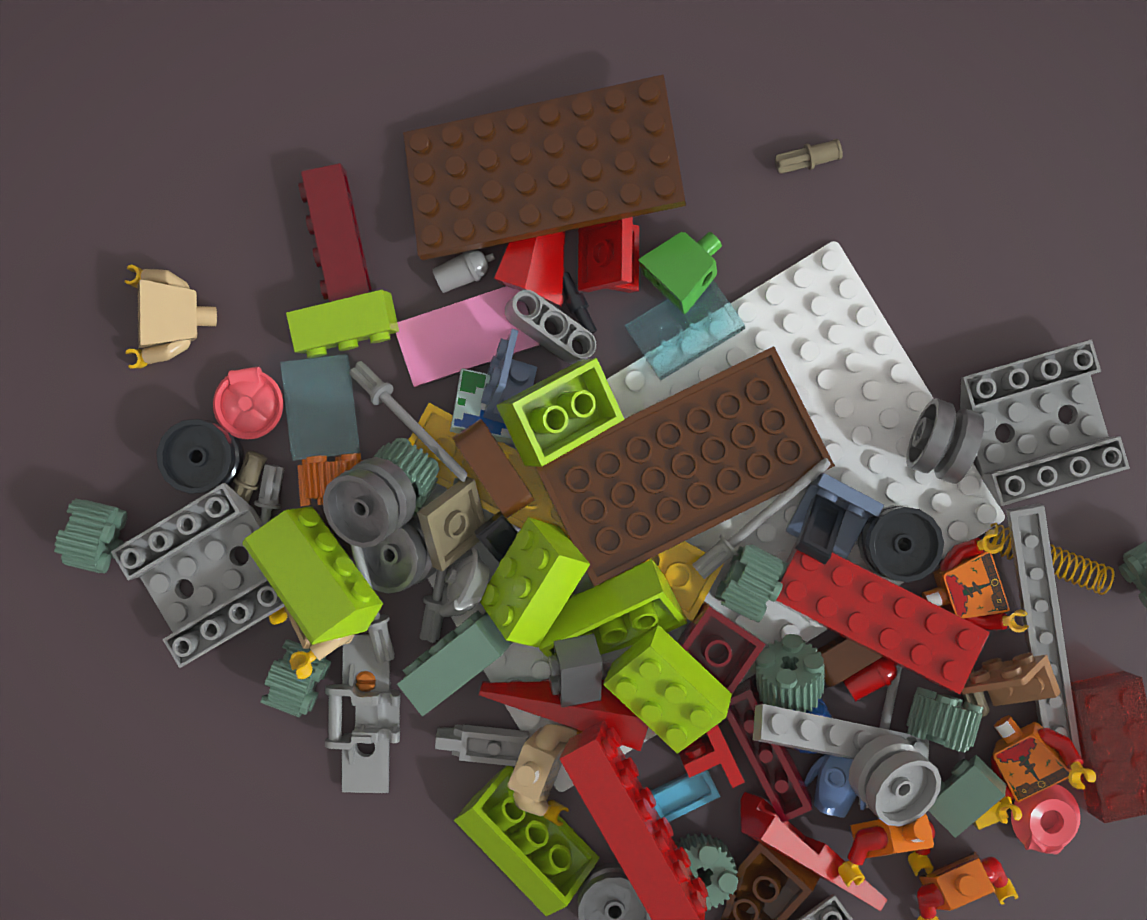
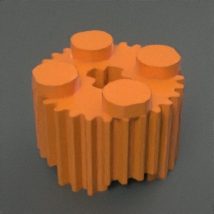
[297,453,363,506]

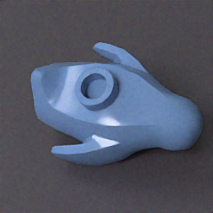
[805,754,866,818]

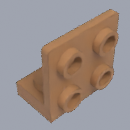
[962,653,1061,706]

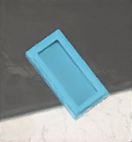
[651,770,721,822]

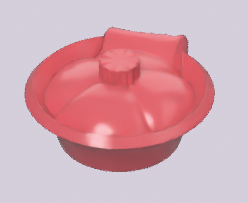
[213,367,283,439]
[1011,784,1080,855]

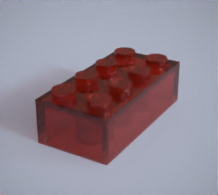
[1070,671,1147,823]

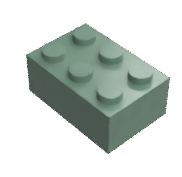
[397,610,513,717]

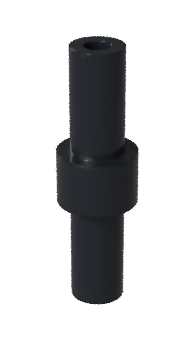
[563,272,597,334]

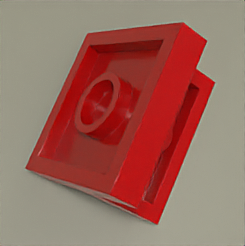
[578,217,640,293]
[679,724,745,788]

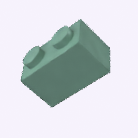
[928,755,1006,838]

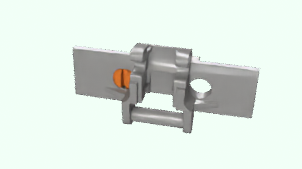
[325,634,400,793]

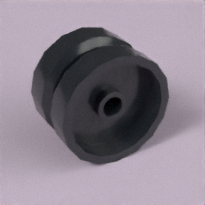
[157,419,243,494]
[858,505,944,582]

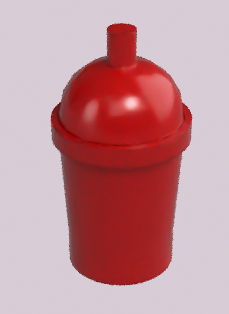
[843,657,898,702]

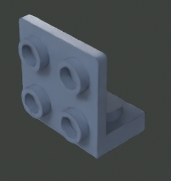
[481,329,537,423]
[786,473,884,560]

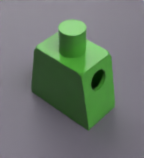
[638,232,722,315]

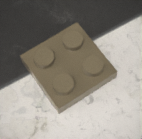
[417,477,486,571]

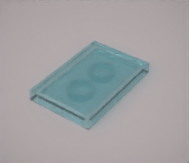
[625,280,745,381]
[280,354,360,461]

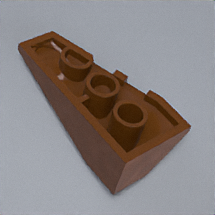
[721,843,820,920]

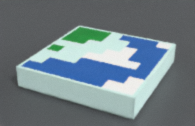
[450,369,515,445]

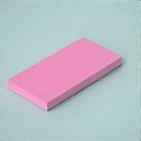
[396,286,539,387]

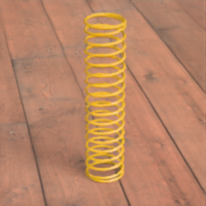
[985,523,1115,595]

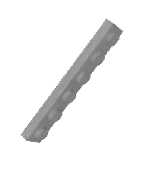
[753,704,929,760]

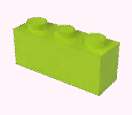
[286,290,399,358]

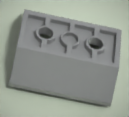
[960,339,1130,506]
[111,483,285,668]

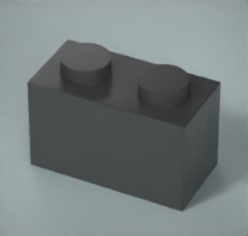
[549,634,602,708]

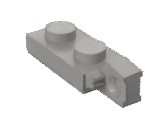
[435,724,529,766]

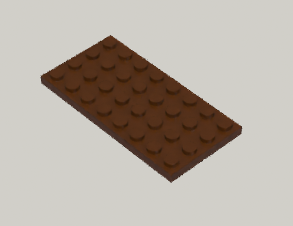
[403,74,686,260]
[534,346,835,586]

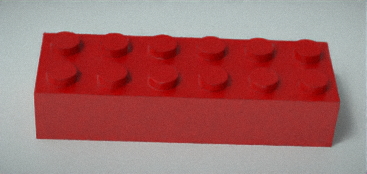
[775,541,990,694]
[559,720,708,920]

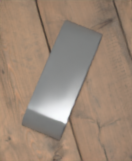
[505,290,596,364]

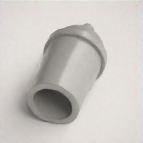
[432,250,495,293]

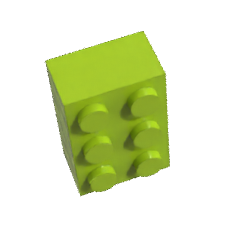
[496,358,625,467]
[480,517,590,648]
[603,625,732,754]

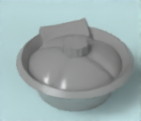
[439,547,490,617]

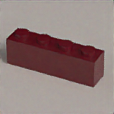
[298,163,373,302]
[727,678,813,823]

